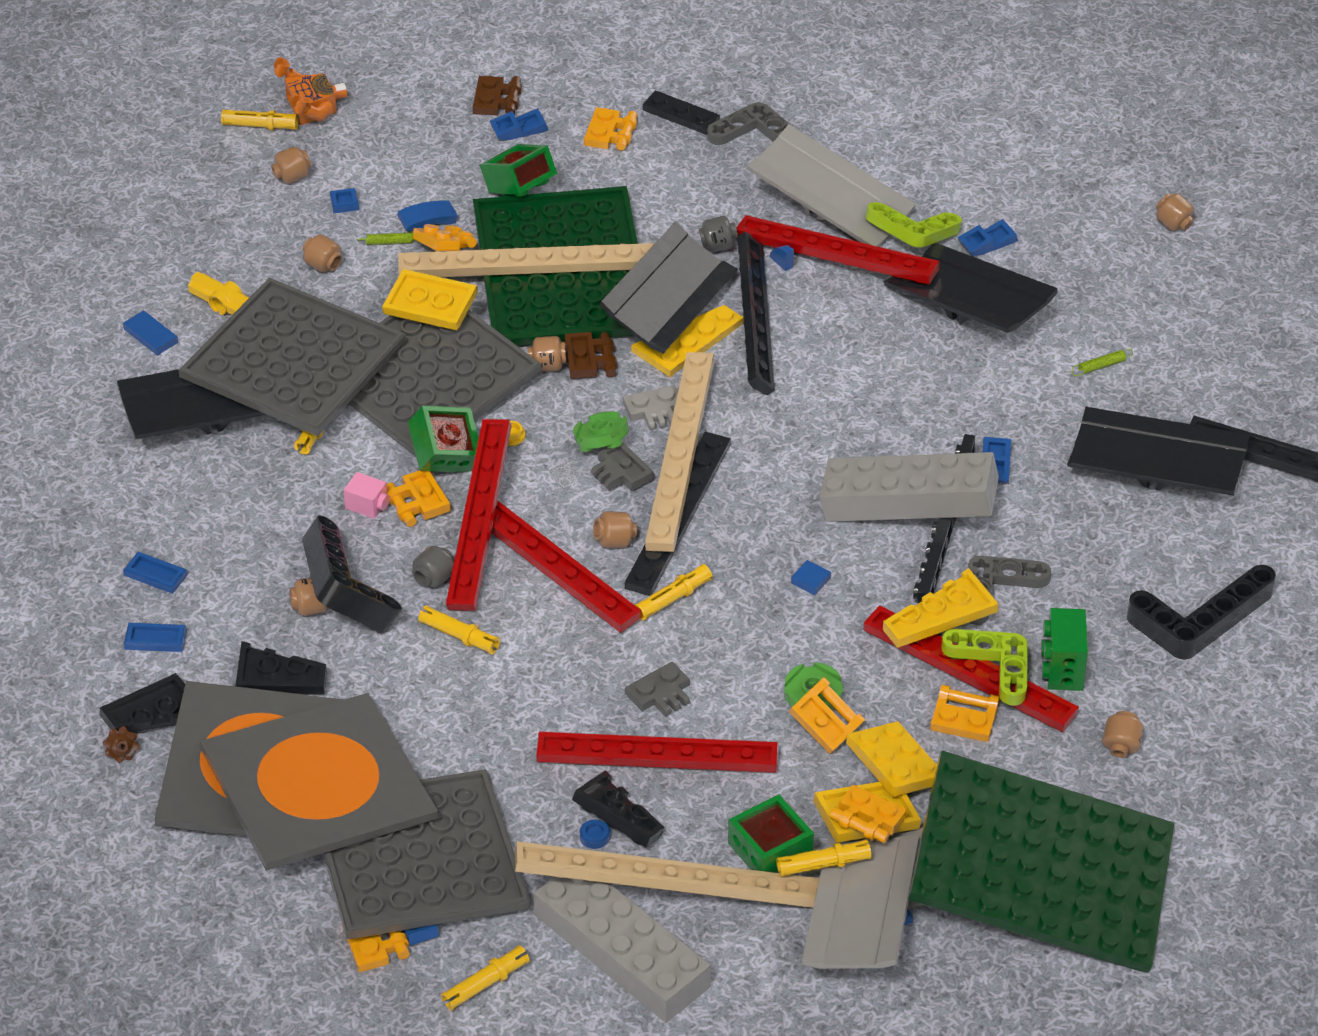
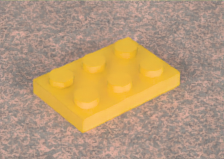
[382,269,478,331]
[846,721,937,797]
[813,782,921,843]

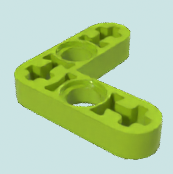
[865,202,962,247]
[941,629,1028,706]

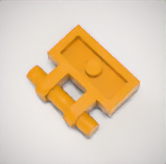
[584,107,638,151]
[413,224,477,251]
[387,470,451,527]
[829,785,907,843]
[341,922,410,972]

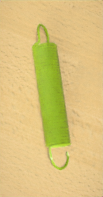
[356,232,415,245]
[1072,348,1133,376]

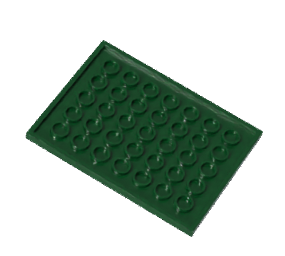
[473,186,638,346]
[908,750,1175,973]

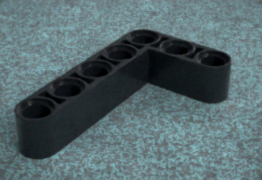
[302,515,402,633]
[1127,564,1276,660]

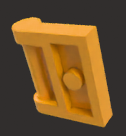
[788,677,866,754]
[930,684,1000,742]

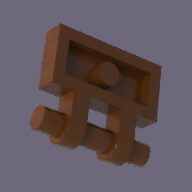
[473,76,522,116]
[565,332,618,379]

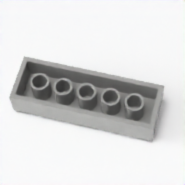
[819,452,999,522]
[533,876,711,1023]

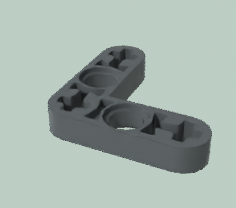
[707,102,792,145]
[968,556,1051,625]

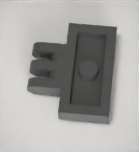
[591,443,654,491]
[625,661,690,717]

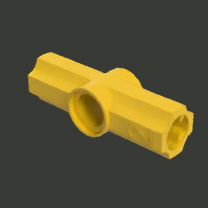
[188,271,249,315]

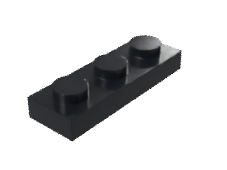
[642,90,720,135]

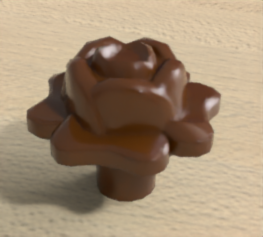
[102,726,140,763]

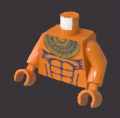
[273,57,347,125]

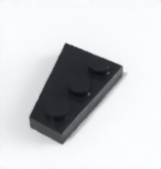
[235,641,327,694]
[99,673,185,732]
[572,770,665,847]

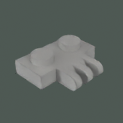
[623,385,678,430]

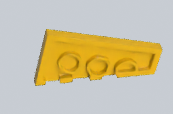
[631,305,744,377]
[883,568,999,648]

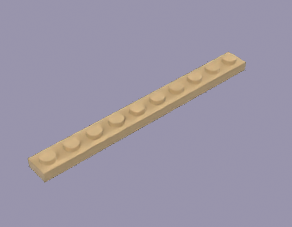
[398,243,655,277]
[645,352,714,552]
[515,841,819,908]

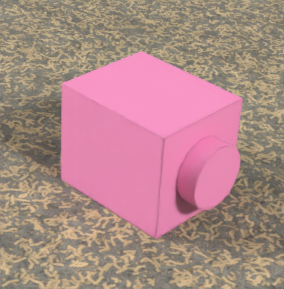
[343,472,390,519]

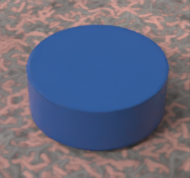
[579,819,610,849]

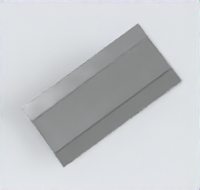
[746,124,916,247]
[802,836,920,969]

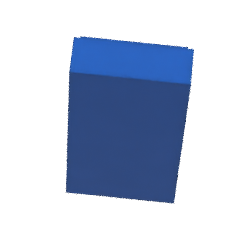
[123,310,178,356]
[123,551,188,594]
[124,622,187,652]

